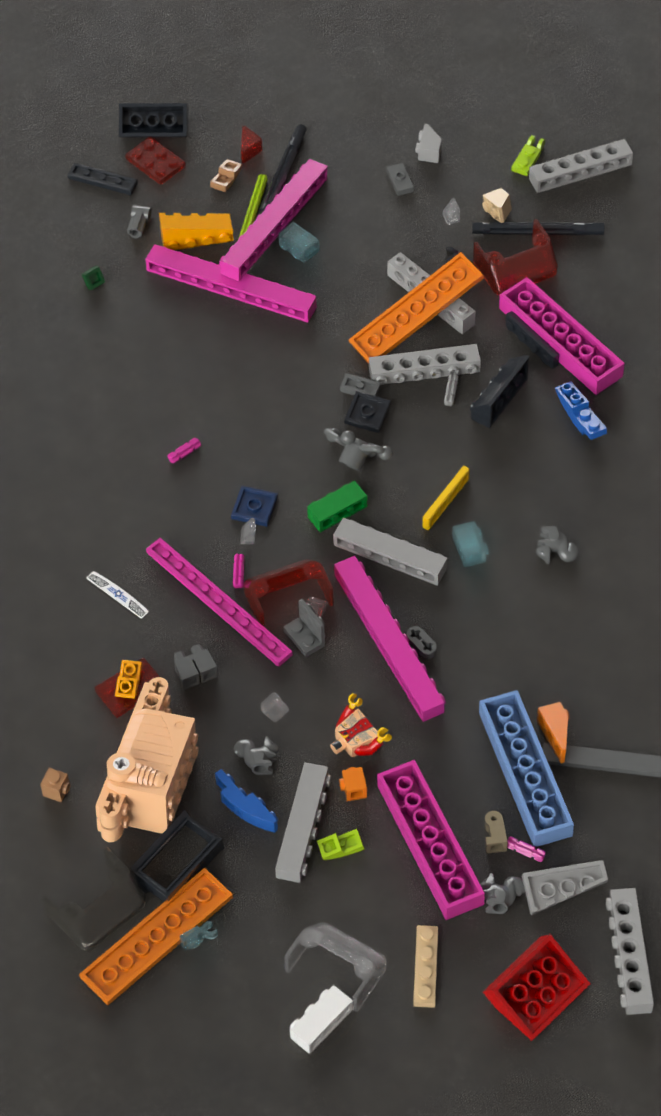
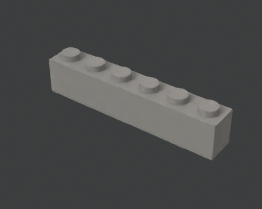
[333,518,448,586]
[275,762,331,883]

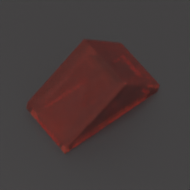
[241,126,263,163]

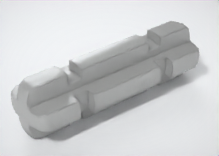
[444,374,458,406]

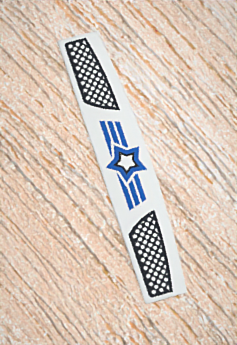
[86,571,149,619]

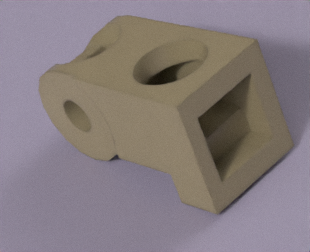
[485,811,507,854]

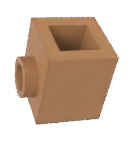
[41,768,71,802]

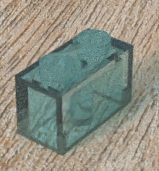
[279,222,319,263]
[452,521,489,567]

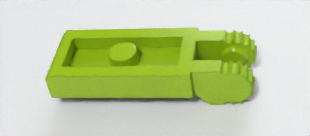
[511,135,545,176]

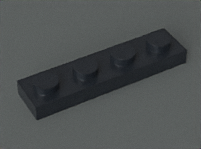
[506,311,559,369]

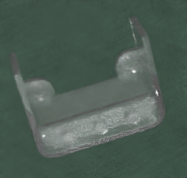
[284,922,387,1012]

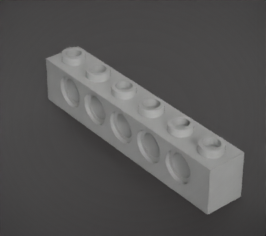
[529,139,633,193]
[387,252,476,334]
[369,344,481,385]
[606,888,654,1015]

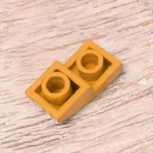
[115,660,142,699]

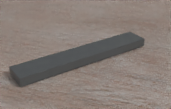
[543,743,661,777]

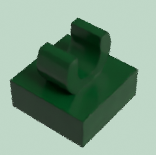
[82,265,106,290]

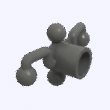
[324,428,393,471]

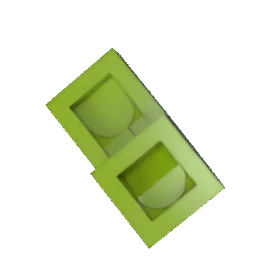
[317,829,365,860]

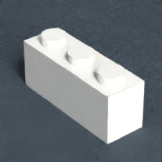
[290,985,353,1054]

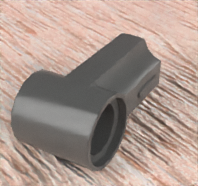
[127,205,152,239]

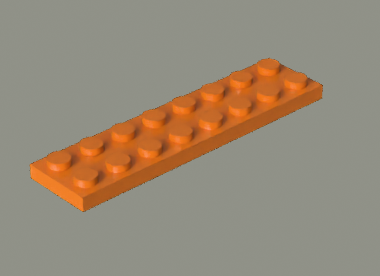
[349,252,484,363]
[79,868,233,1005]

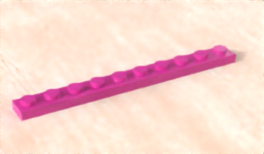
[146,538,293,667]

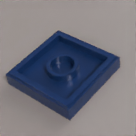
[231,486,278,527]

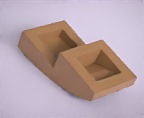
[210,159,242,192]

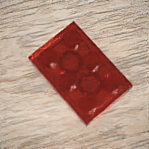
[125,137,186,185]
[94,657,160,718]

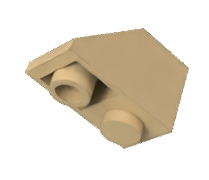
[482,188,512,223]

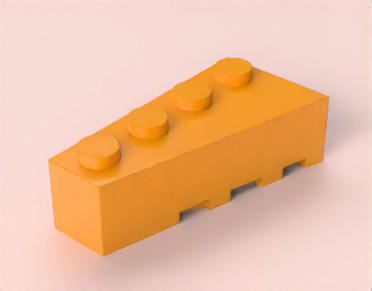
[159,213,234,250]

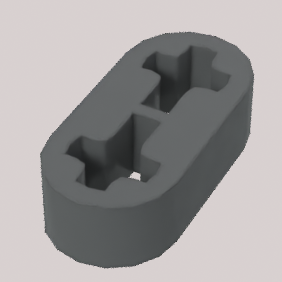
[407,626,437,659]

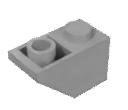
[415,124,442,163]

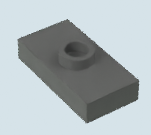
[387,163,414,196]
[340,373,381,396]

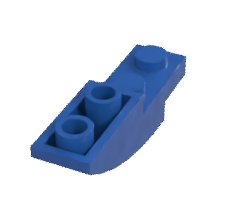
[555,381,607,440]
[215,769,278,833]

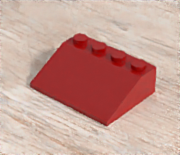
[483,934,591,1040]

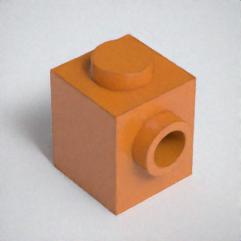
[339,767,367,801]

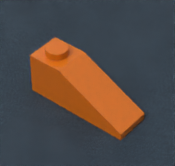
[537,702,570,763]

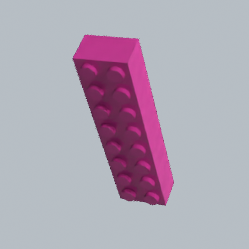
[499,277,625,395]
[377,760,485,920]

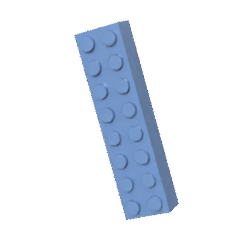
[479,690,574,847]

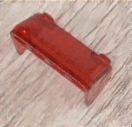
[473,219,558,295]
[243,559,334,627]

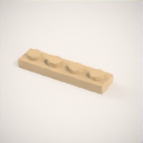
[413,925,438,1007]

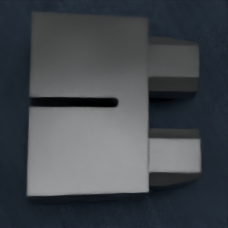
[174,644,218,690]

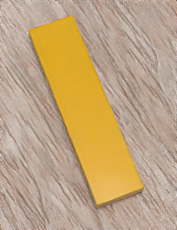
[423,465,469,530]

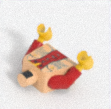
[330,693,392,757]

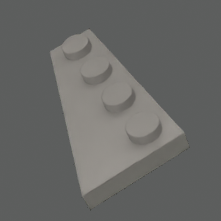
[522,860,608,915]

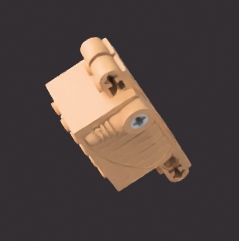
[96,677,199,842]

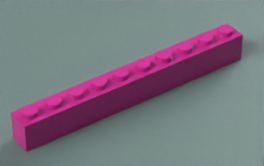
[219,159,328,281]
[145,244,317,323]
[334,556,446,722]

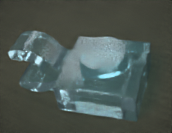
[179,921,218,951]

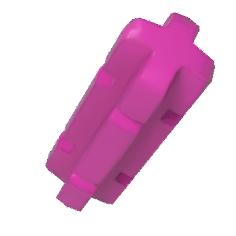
[167,438,201,464]
[233,554,245,589]
[507,836,546,862]

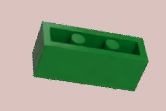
[307,481,367,532]

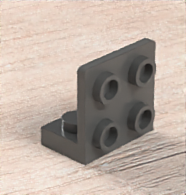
[283,599,326,657]

